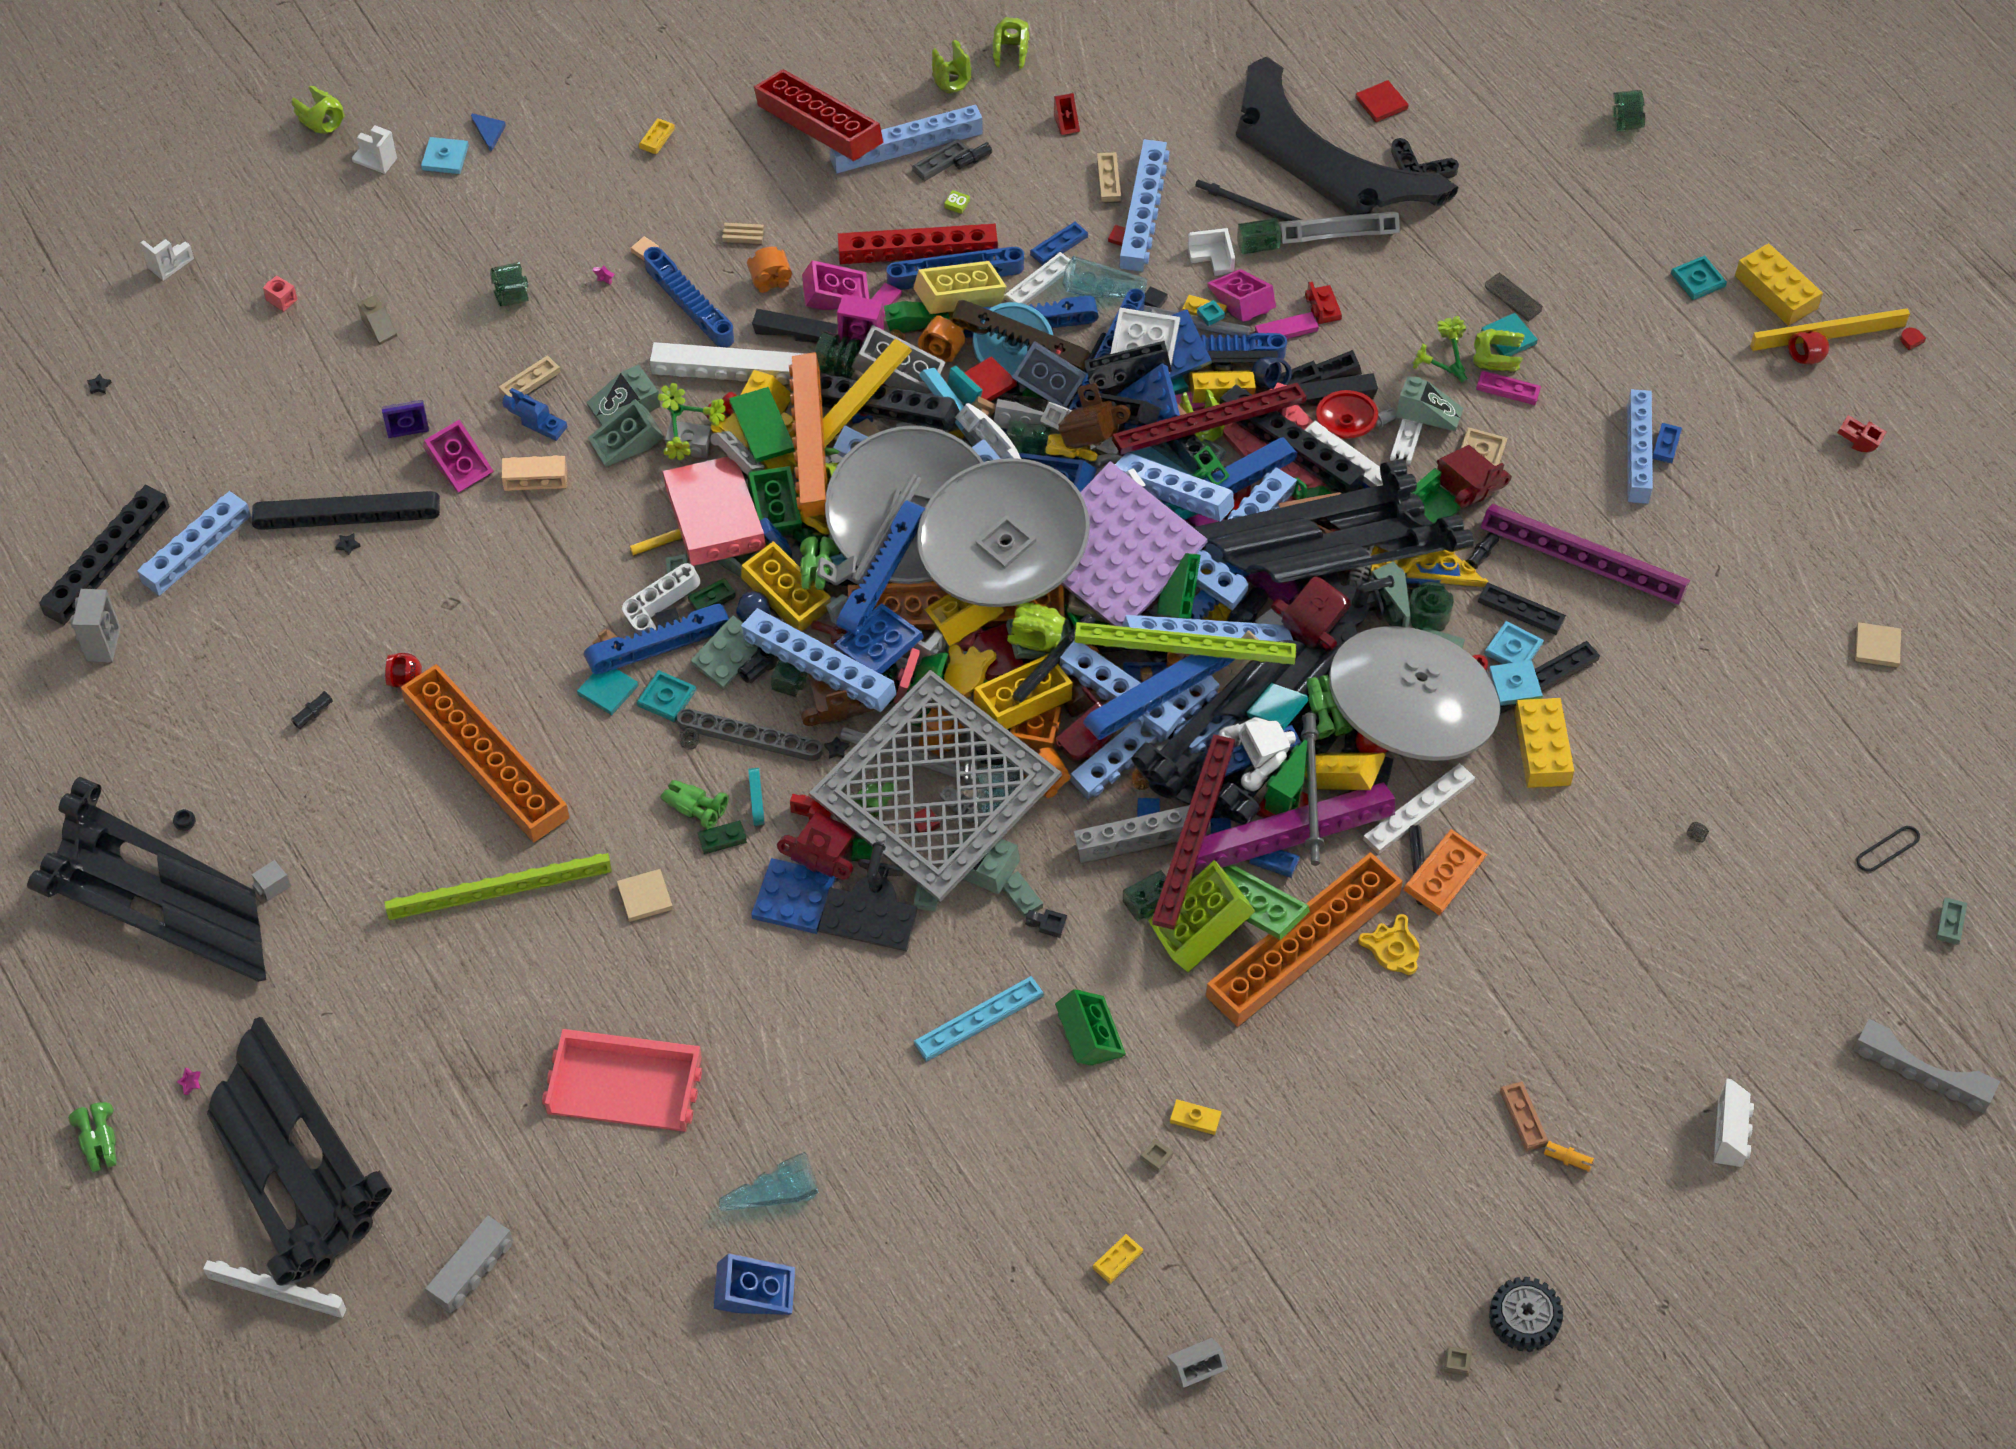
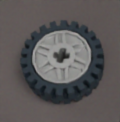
[1489,1277,1563,1352]

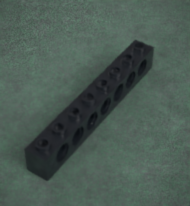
[820,373,960,431]
[1219,385,1365,494]
[39,484,170,625]

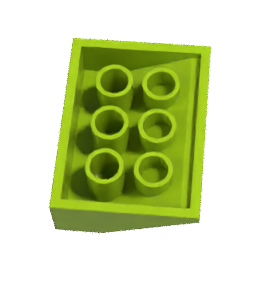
[1148,860,1255,972]

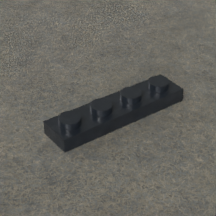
[1478,582,1566,635]

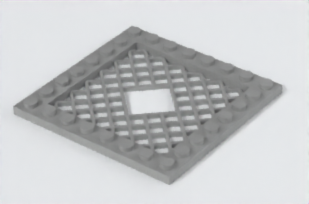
[809,670,1062,902]

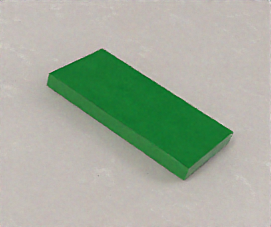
[729,387,795,463]

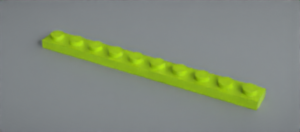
[1074,622,1296,664]
[384,853,612,920]

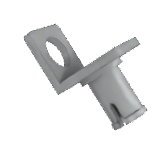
[817,556,864,586]

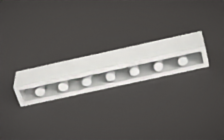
[650,342,803,385]

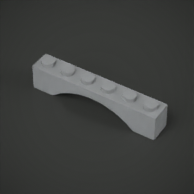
[1277,212,1400,244]
[994,399,1119,436]
[1853,1019,2000,1114]

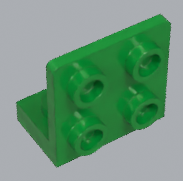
[1412,468,1461,523]

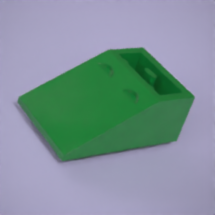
[1264,739,1307,815]

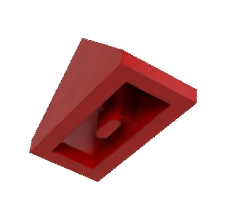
[1054,93,1080,135]

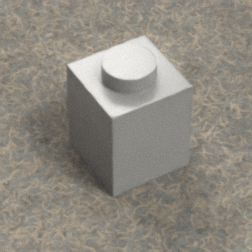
[251,860,291,901]

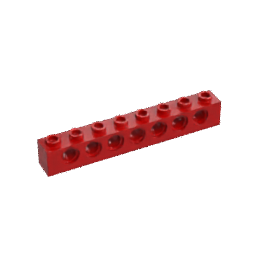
[837,223,998,264]

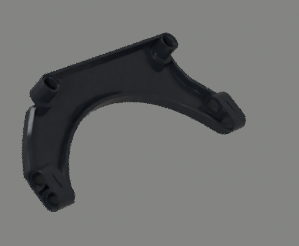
[1236,56,1459,215]

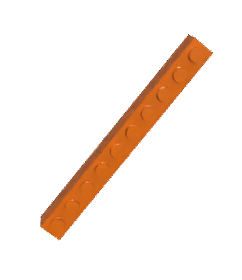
[789,352,828,518]

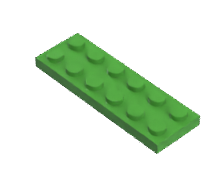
[1190,864,1310,940]

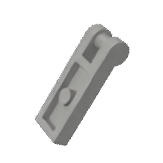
[711,431,765,475]

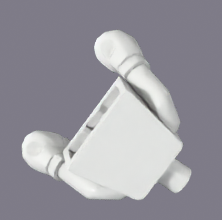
[1219,717,1296,791]

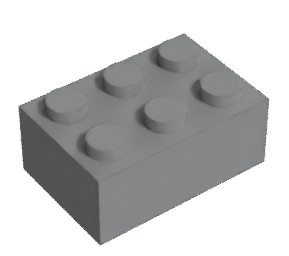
[71,589,121,662]

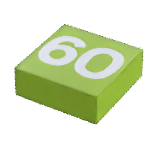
[944,190,970,214]

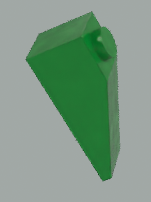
[884,301,950,335]
[1157,553,1201,619]

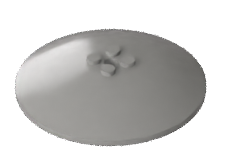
[825,426,983,584]
[918,458,1090,607]
[1329,626,1500,761]

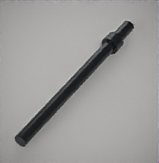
[1195,179,1303,221]

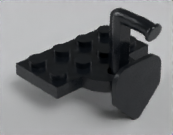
[1294,572,1395,650]
[818,842,918,952]

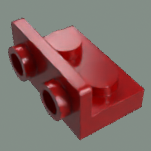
[1305,282,1342,324]

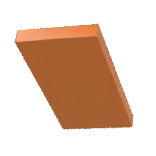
[1403,829,1488,916]

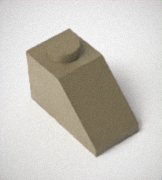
[357,295,397,344]

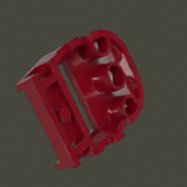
[972,624,1060,681]

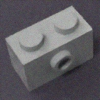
[1167,1338,1228,1388]

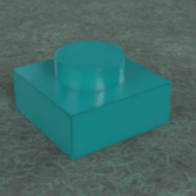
[1197,300,1225,326]

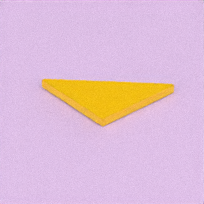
[1406,550,1488,587]

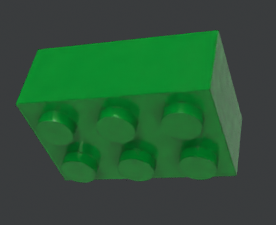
[748,466,802,539]

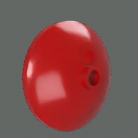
[1316,390,1378,439]

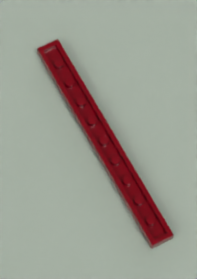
[1112,383,1307,454]
[1152,734,1235,930]

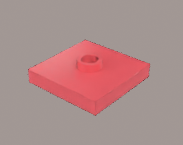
[894,648,920,703]

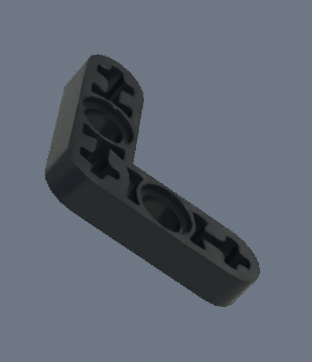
[1391,138,1459,178]

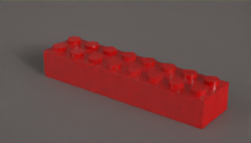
[754,69,884,161]

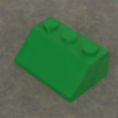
[907,652,948,727]
[1055,989,1126,1066]

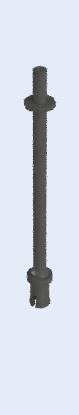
[1301,713,1324,866]

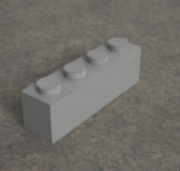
[425,1216,513,1314]

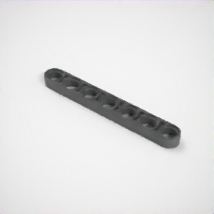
[677,709,822,761]

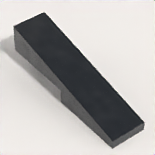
[752,309,838,343]
[1278,350,1362,385]
[1299,373,1378,404]

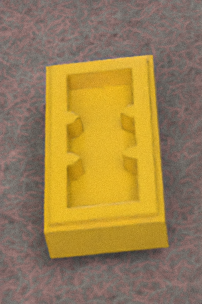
[639,118,675,155]
[1170,1099,1222,1135]
[1092,1234,1143,1284]

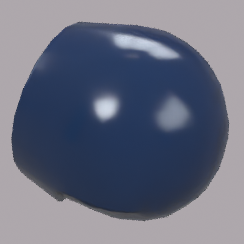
[1251,357,1292,390]
[736,591,771,623]

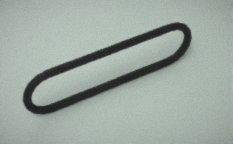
[1856,826,1920,872]

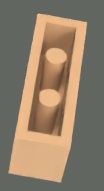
[502,455,567,491]

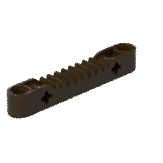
[951,300,1090,372]

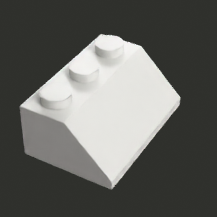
[1714,1079,1754,1167]

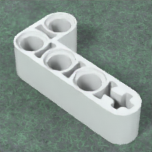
[622,563,700,636]

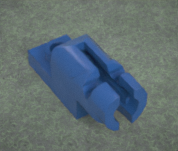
[502,388,568,441]

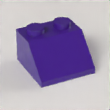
[382,400,429,438]

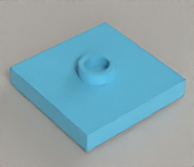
[421,137,469,174]
[1484,621,1544,664]
[1489,660,1543,706]

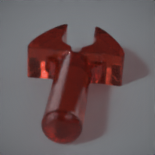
[811,620,848,644]

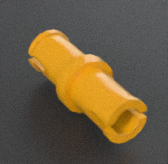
[1544,1141,1594,1172]

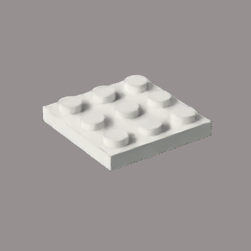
[1110,308,1180,374]

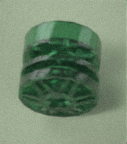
[815,331,860,379]

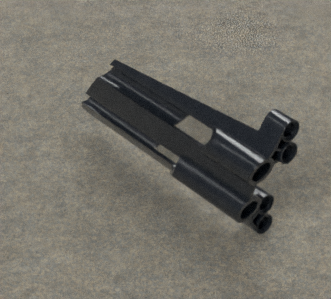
[1193,459,1474,583]
[1131,640,1342,824]
[27,777,266,982]
[207,1017,392,1286]

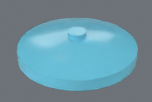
[972,302,1053,376]

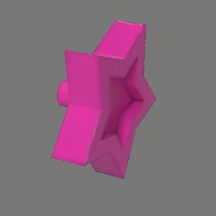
[592,265,615,285]
[177,1068,201,1095]

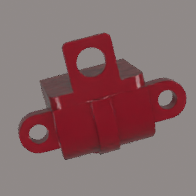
[1437,445,1512,508]
[1271,576,1351,650]
[1055,686,1114,762]
[777,812,856,880]

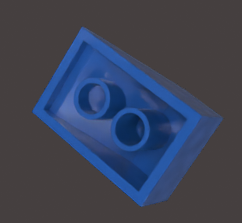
[714,1253,795,1315]

